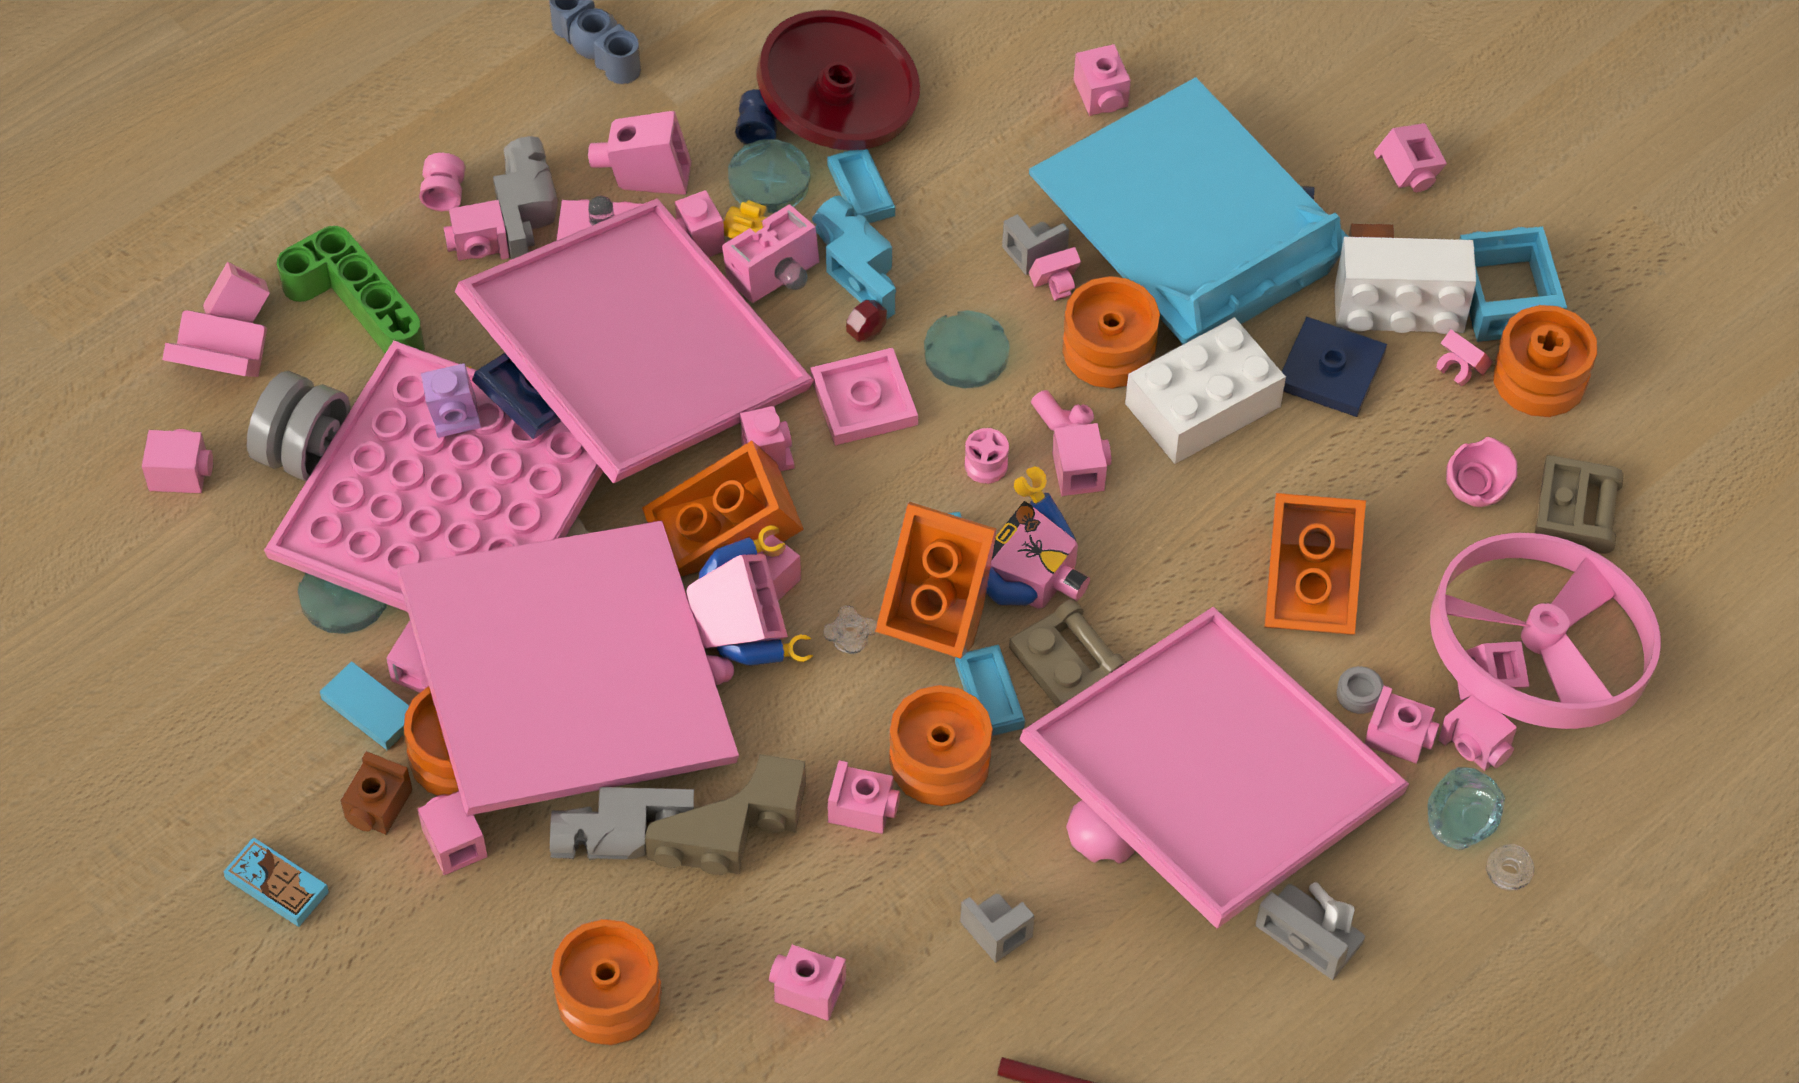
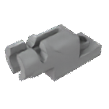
[493,136,558,260]
[550,787,694,860]

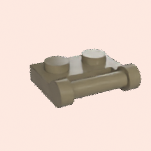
[1535,455,1624,553]
[1009,599,1127,708]

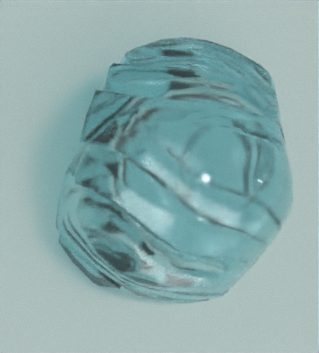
[1427,767,1505,850]

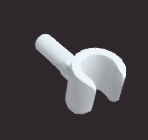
[1309,882,1355,933]

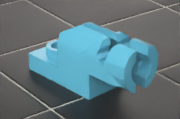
[812,195,896,319]

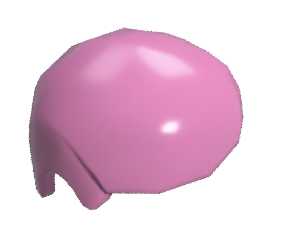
[1446,437,1517,507]
[1066,800,1135,863]

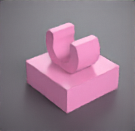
[1029,247,1081,301]
[1436,330,1493,386]

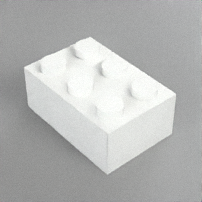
[1334,237,1476,334]
[1125,317,1286,464]

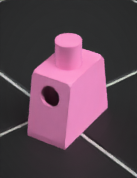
[588,111,691,194]

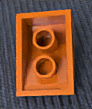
[642,440,804,577]
[1264,493,1366,635]
[875,502,997,659]

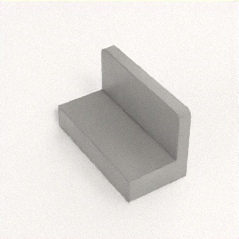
[1255,884,1365,980]

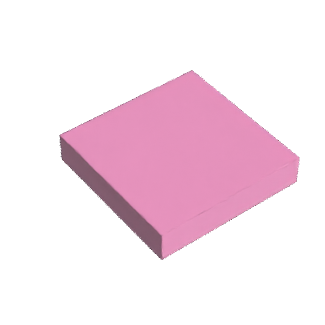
[810,348,918,446]

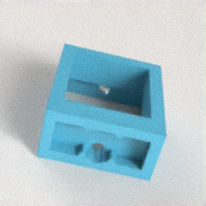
[1459,226,1567,342]

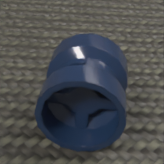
[735,89,777,147]

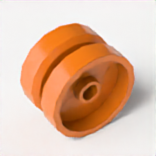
[1062,276,1160,389]
[1494,305,1597,417]
[889,685,993,806]
[404,686,459,796]
[551,919,662,1045]

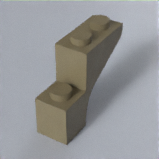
[645,754,806,875]

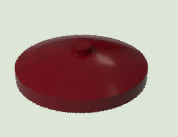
[757,10,920,151]

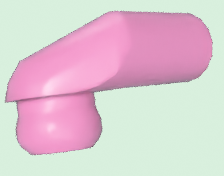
[1031,390,1094,431]

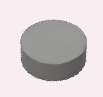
[1336,666,1384,714]

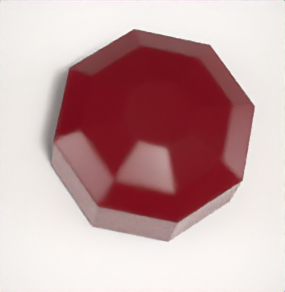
[846,300,887,342]

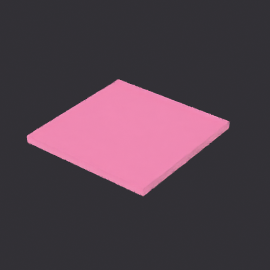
[455,198,814,483]
[397,521,739,816]
[1020,607,1409,929]

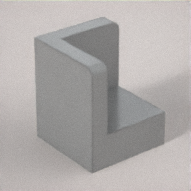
[1002,214,1069,275]
[960,894,1034,963]

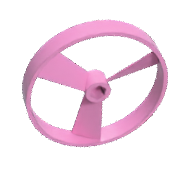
[1430,533,1661,729]

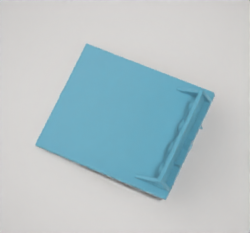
[1029,77,1349,345]

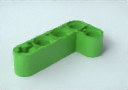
[277,226,425,353]

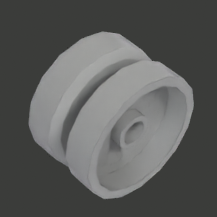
[247,371,351,481]

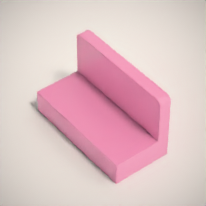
[162,310,267,377]

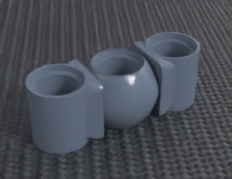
[549,0,641,84]

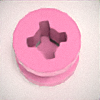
[965,428,1009,484]

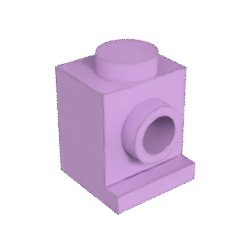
[421,363,481,438]

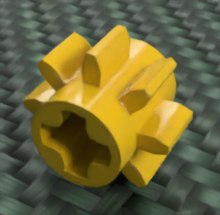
[723,200,767,239]

